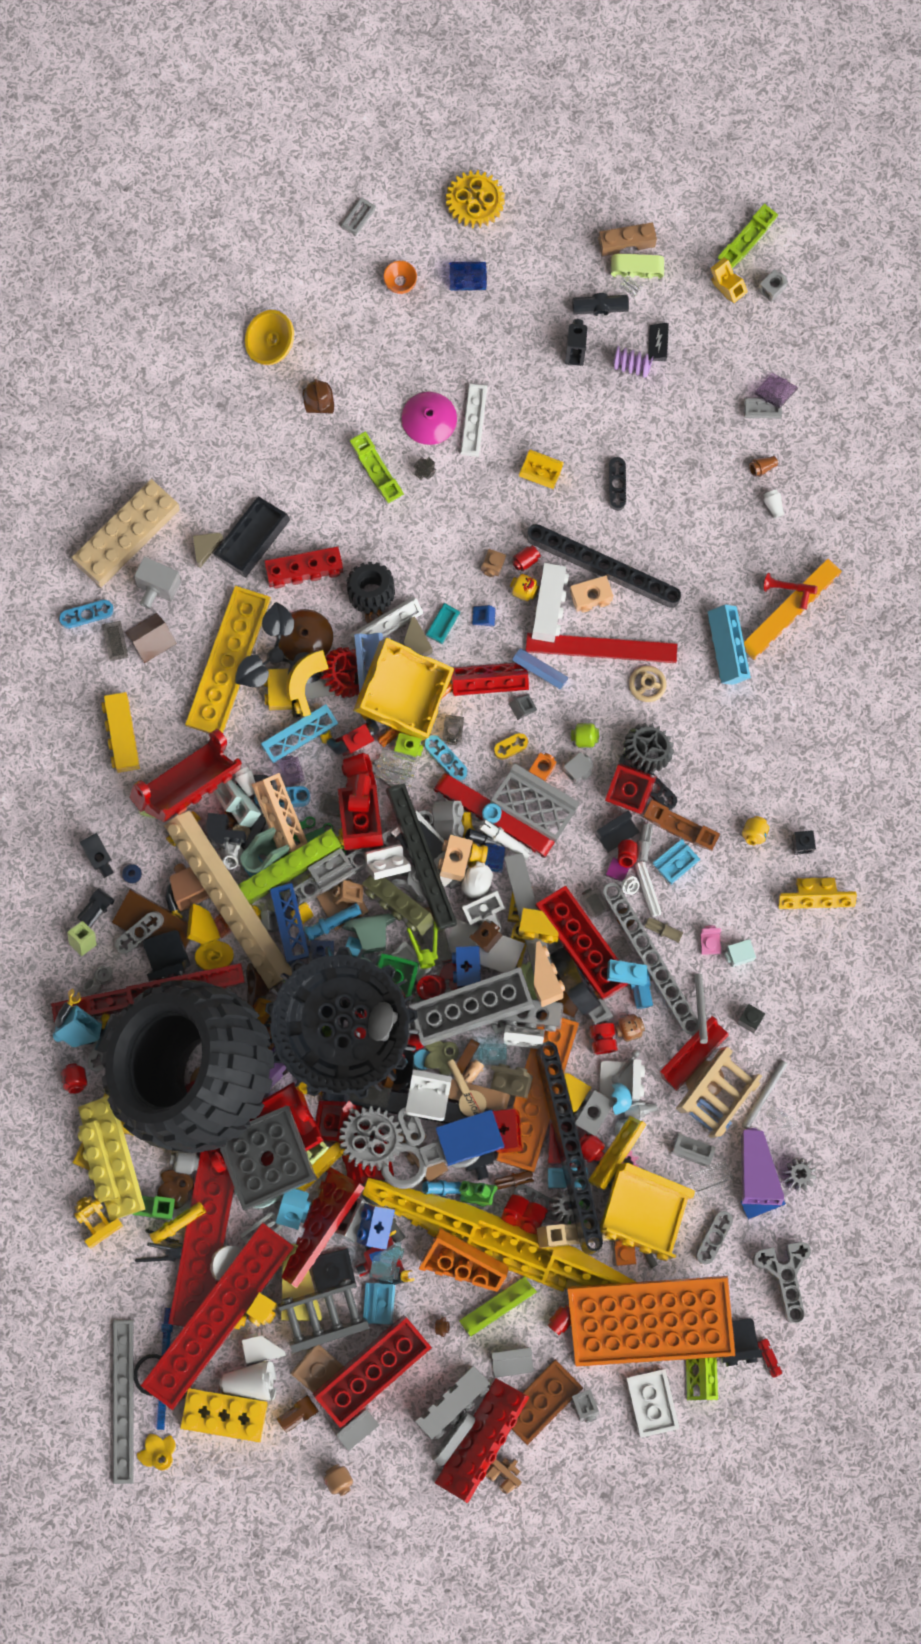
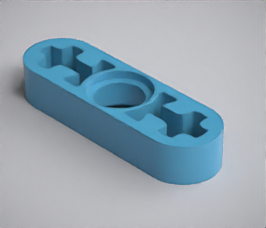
[59,600,114,629]

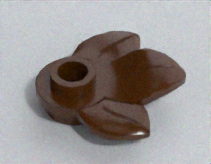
[157,1170,193,1209]

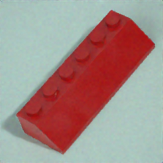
[535,885,628,1000]

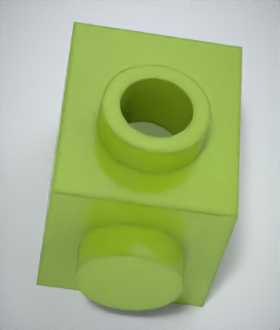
[394,733,424,761]

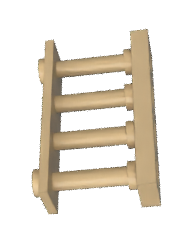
[676,1047,762,1138]

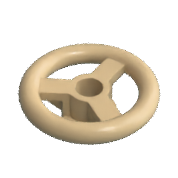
[629,666,666,702]

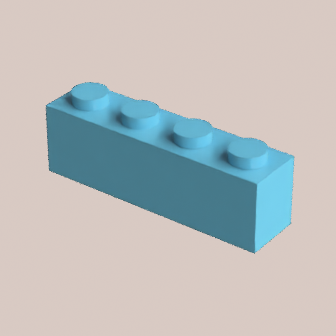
[708,605,751,685]

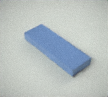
[512,648,569,689]

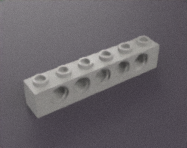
[446,990,564,1032]

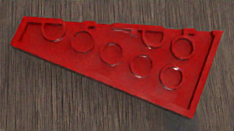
[281,1167,365,1288]

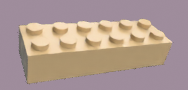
[72,479,180,588]

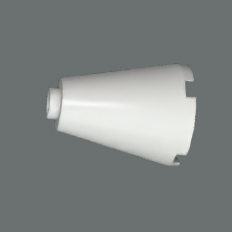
[219,1361,276,1401]

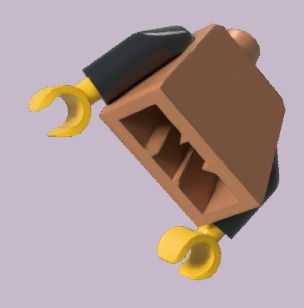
[165,863,210,919]

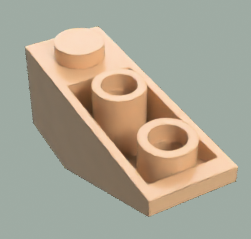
[534,941,565,1007]

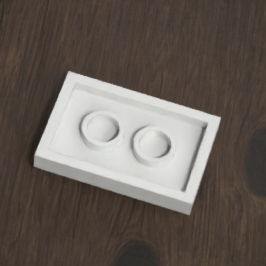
[626,1369,679,1438]

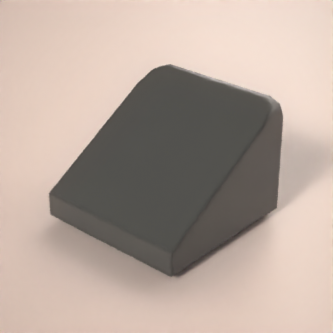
[509,694,537,720]

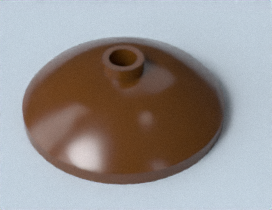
[278,609,333,661]

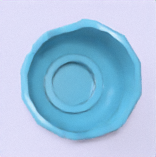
[611,1083,632,1115]

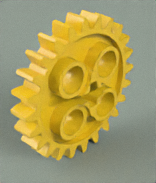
[446,170,505,229]

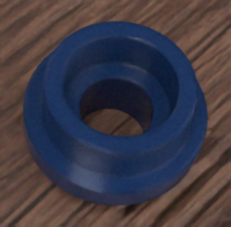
[122,864,142,884]

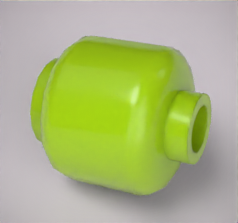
[571,723,599,748]

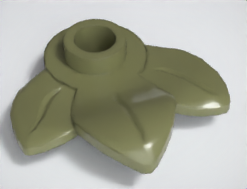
[424,1041,459,1076]

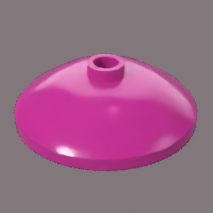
[401,392,457,445]

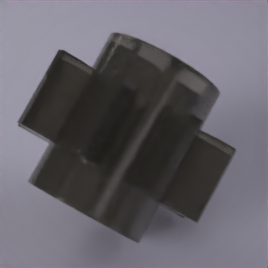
[413,457,437,480]

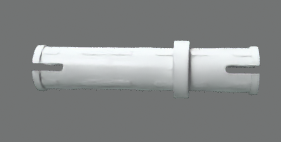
[478,819,532,860]

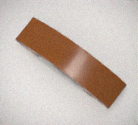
[643,800,720,851]

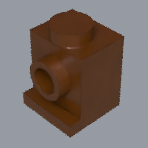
[469,921,503,953]

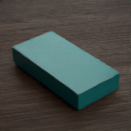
[426,603,461,644]

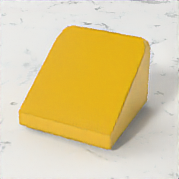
[290,902,314,924]

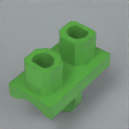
[459,1181,498,1207]

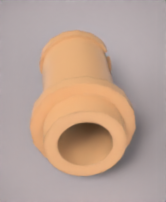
[463,1059,484,1084]

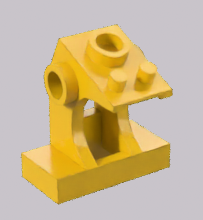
[74,1196,123,1249]

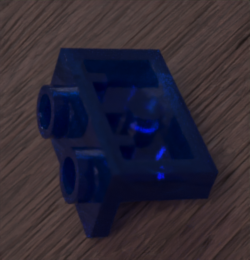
[449,262,487,291]

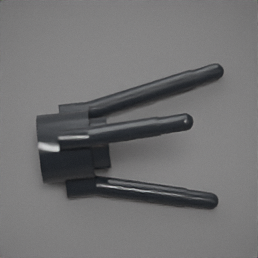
[135,1229,183,1262]

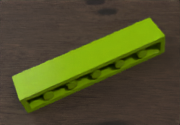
[238,829,344,904]

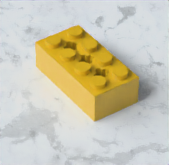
[180,1389,268,1443]

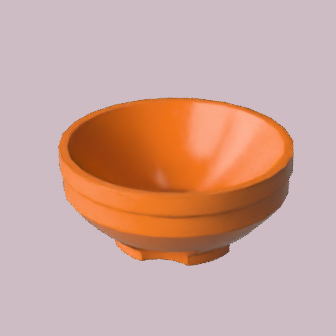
[384,261,417,294]

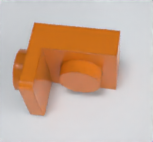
[614,1240,636,1266]

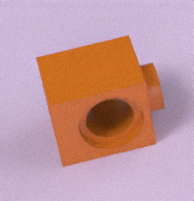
[529,752,557,782]

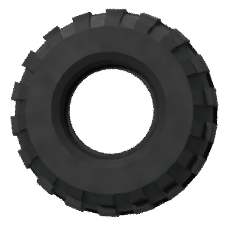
[101,980,274,1153]

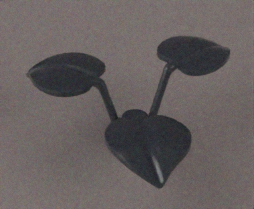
[235,602,322,687]

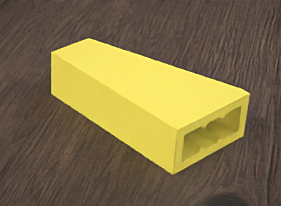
[282,1244,322,1321]

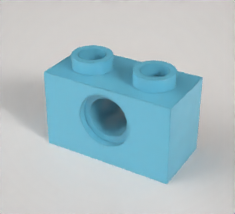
[276,1189,311,1230]

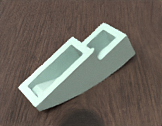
[214,780,261,828]

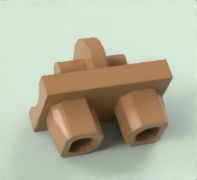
[486,1458,522,1495]

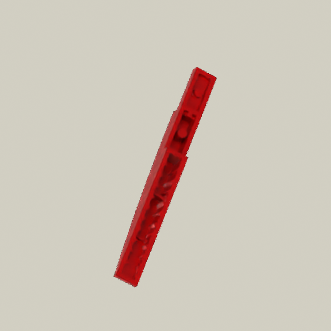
[51,963,245,1023]

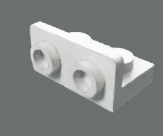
[365,844,411,880]
[504,1025,545,1049]

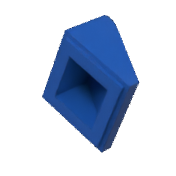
[472,605,496,626]

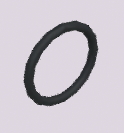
[134,1354,162,1396]

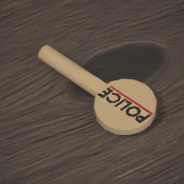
[447,1059,486,1117]

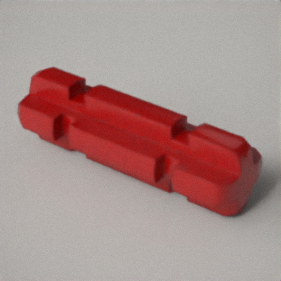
[757,1339,782,1378]

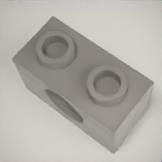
[574,1089,615,1136]

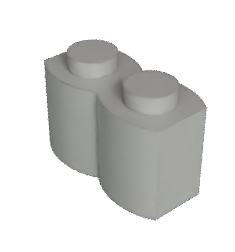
[433,801,464,840]

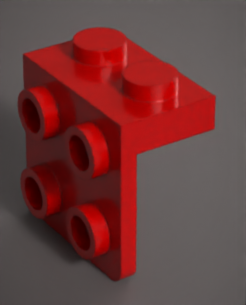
[342,1141,394,1185]

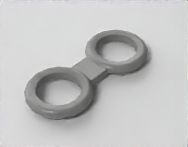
[381,1137,480,1189]

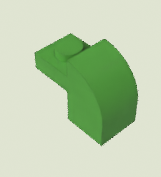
[133,1196,175,1220]

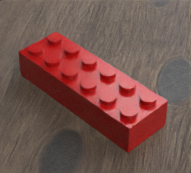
[312,1315,432,1428]

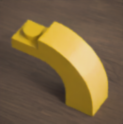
[286,650,329,717]

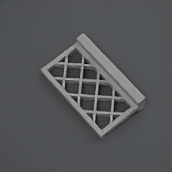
[490,764,580,842]

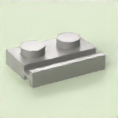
[308,848,356,893]

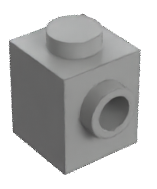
[563,752,593,784]

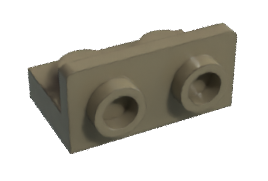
[490,1063,533,1099]

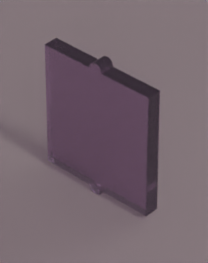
[754,373,798,409]

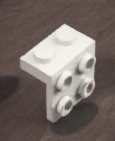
[600,1060,645,1102]
[405,1070,452,1121]

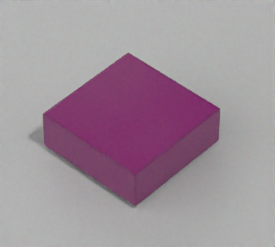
[606,857,630,882]

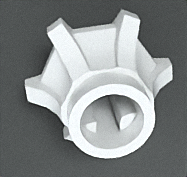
[218,842,244,869]

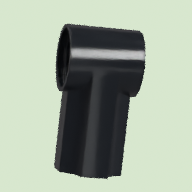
[77,888,115,928]

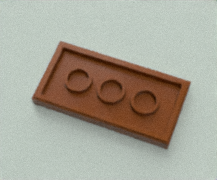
[511,1359,583,1445]

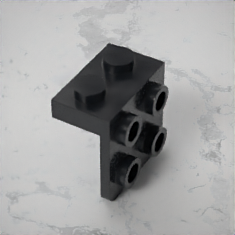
[143,930,191,982]
[719,1318,762,1367]

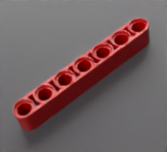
[433,773,555,858]

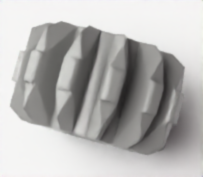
[783,1158,817,1192]
[549,1190,584,1224]

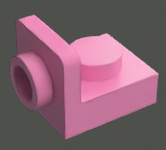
[700,925,721,955]

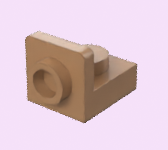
[481,549,506,577]
[332,880,363,905]

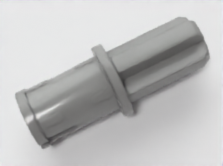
[637,823,653,862]

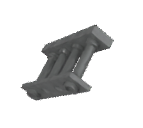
[278,1278,369,1353]

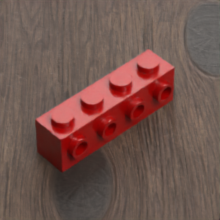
[265,546,343,589]

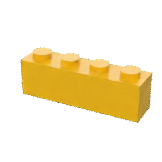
[101,692,140,773]

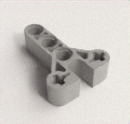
[753,1242,811,1324]

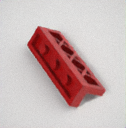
[452,663,529,696]
[660,1016,729,1091]

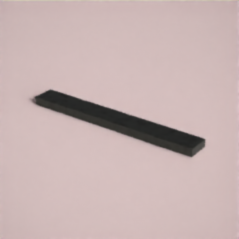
[386,783,457,931]

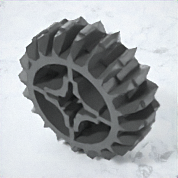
[623,723,674,774]

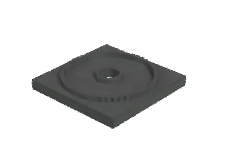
[220,1105,317,1211]

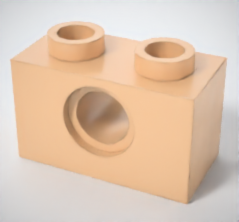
[570,575,613,613]
[437,835,473,882]

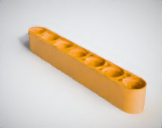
[744,558,842,660]

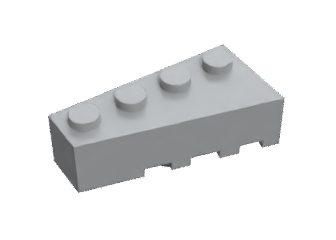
[415,1366,490,1440]

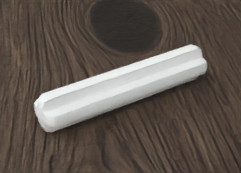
[635,862,661,917]

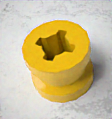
[468,843,488,863]

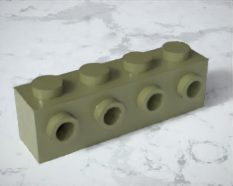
[362,875,434,936]

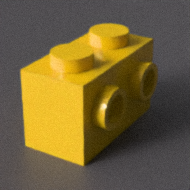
[246,1293,278,1327]

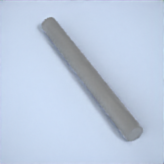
[694,974,708,1044]
[742,1060,788,1129]

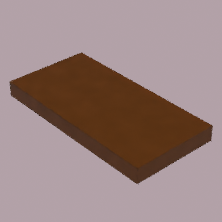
[112,889,191,950]

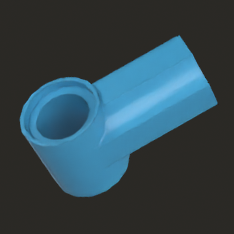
[630,969,653,1009]

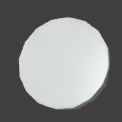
[210,1246,242,1282]

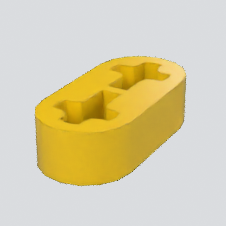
[494,733,528,760]

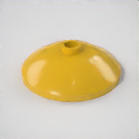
[245,310,294,365]

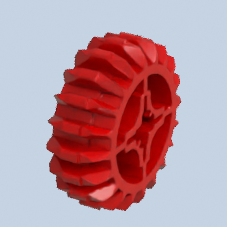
[320,647,365,698]

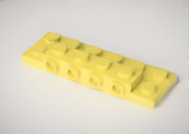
[78,1096,145,1221]

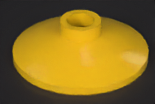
[195,941,234,970]

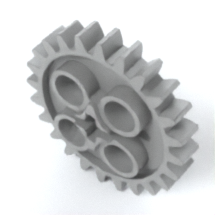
[339,1107,404,1171]

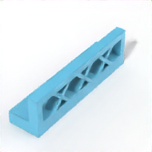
[261,704,338,763]

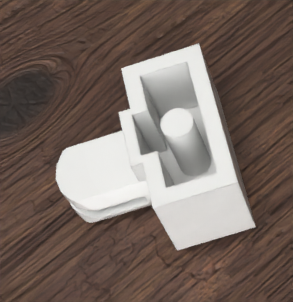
[460,890,505,932]

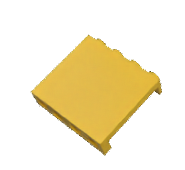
[600,1163,695,1261]

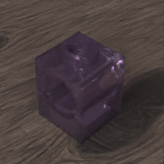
[279,756,305,787]

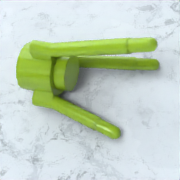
[407,921,438,969]

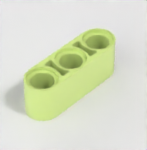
[611,254,664,279]

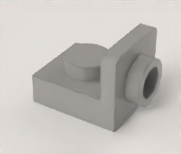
[572,1389,599,1423]

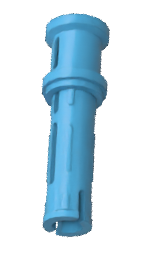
[304,903,362,941]

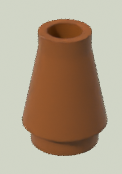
[749,456,778,477]

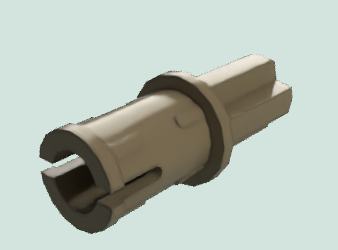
[645,917,683,943]

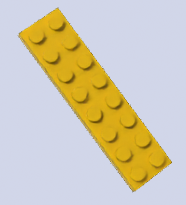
[185,586,271,734]

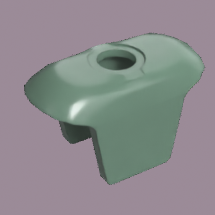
[240,827,290,873]
[342,914,396,954]

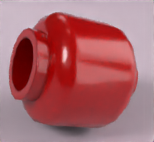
[60,1063,88,1094]
[579,1133,605,1163]

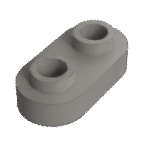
[397,1107,425,1146]

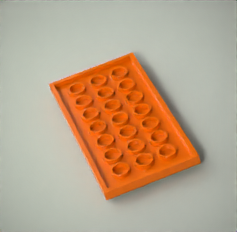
[568,1276,735,1367]

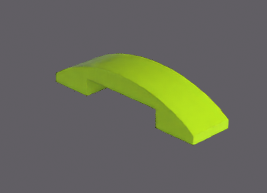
[717,203,778,269]
[350,431,404,504]

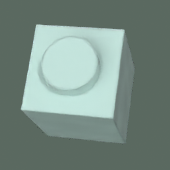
[724,939,756,967]

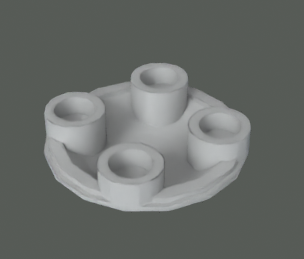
[368,1002,398,1041]

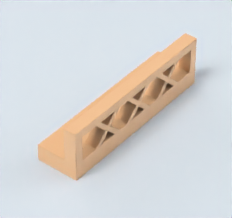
[251,773,307,853]

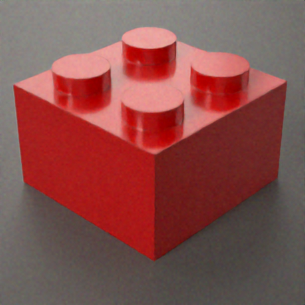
[605,763,656,814]

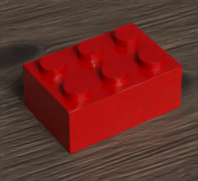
[338,784,383,850]

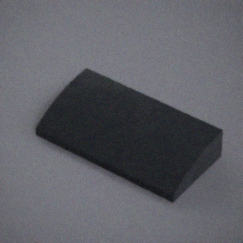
[213,496,290,578]

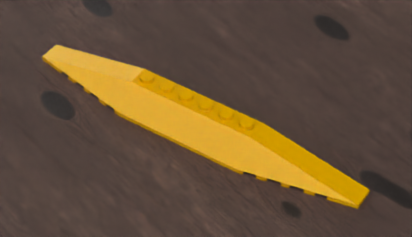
[362,1178,636,1292]

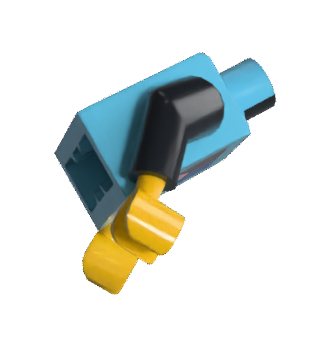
[53,989,110,1047]

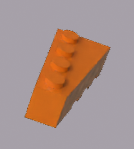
[419,1228,509,1292]

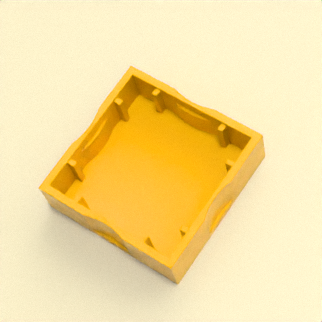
[353,638,454,741]

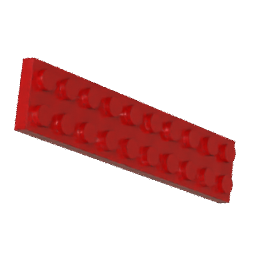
[168,1151,234,1327]
[141,1223,295,1410]

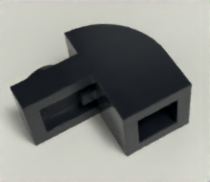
[206,813,247,849]

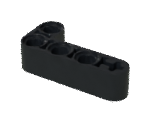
[550,946,601,1016]

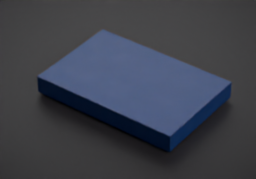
[436,1110,504,1166]

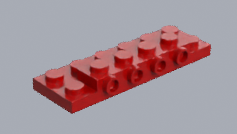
[435,1378,529,1503]

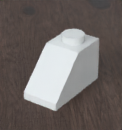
[242,1333,286,1365]

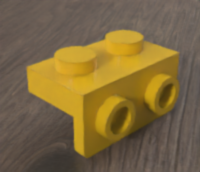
[519,450,564,489]

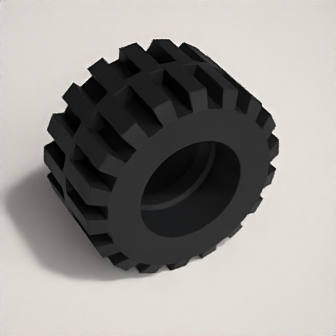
[346,562,395,614]

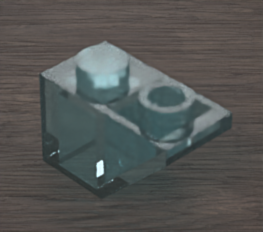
[369,1242,405,1283]

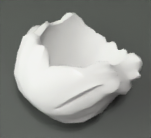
[461,862,493,899]

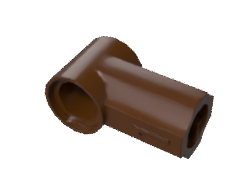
[277,1395,319,1433]

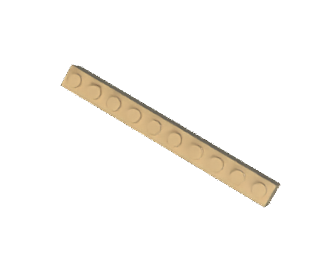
[164,811,292,989]

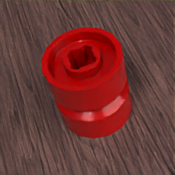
[417,975,446,1000]
[589,1023,618,1055]

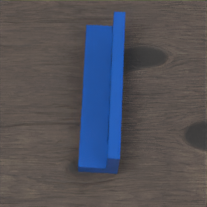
[270,883,309,966]

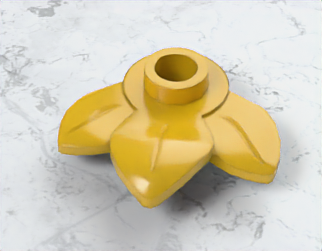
[137,1434,176,1471]

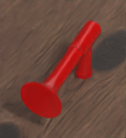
[764,573,818,610]

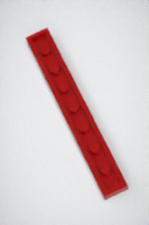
[526,633,678,663]

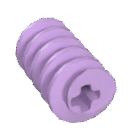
[613,346,653,378]

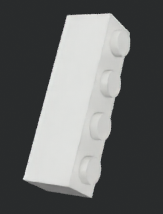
[532,563,569,642]

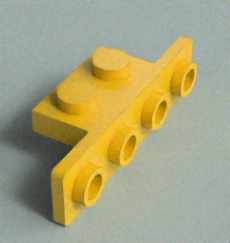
[778,878,857,909]

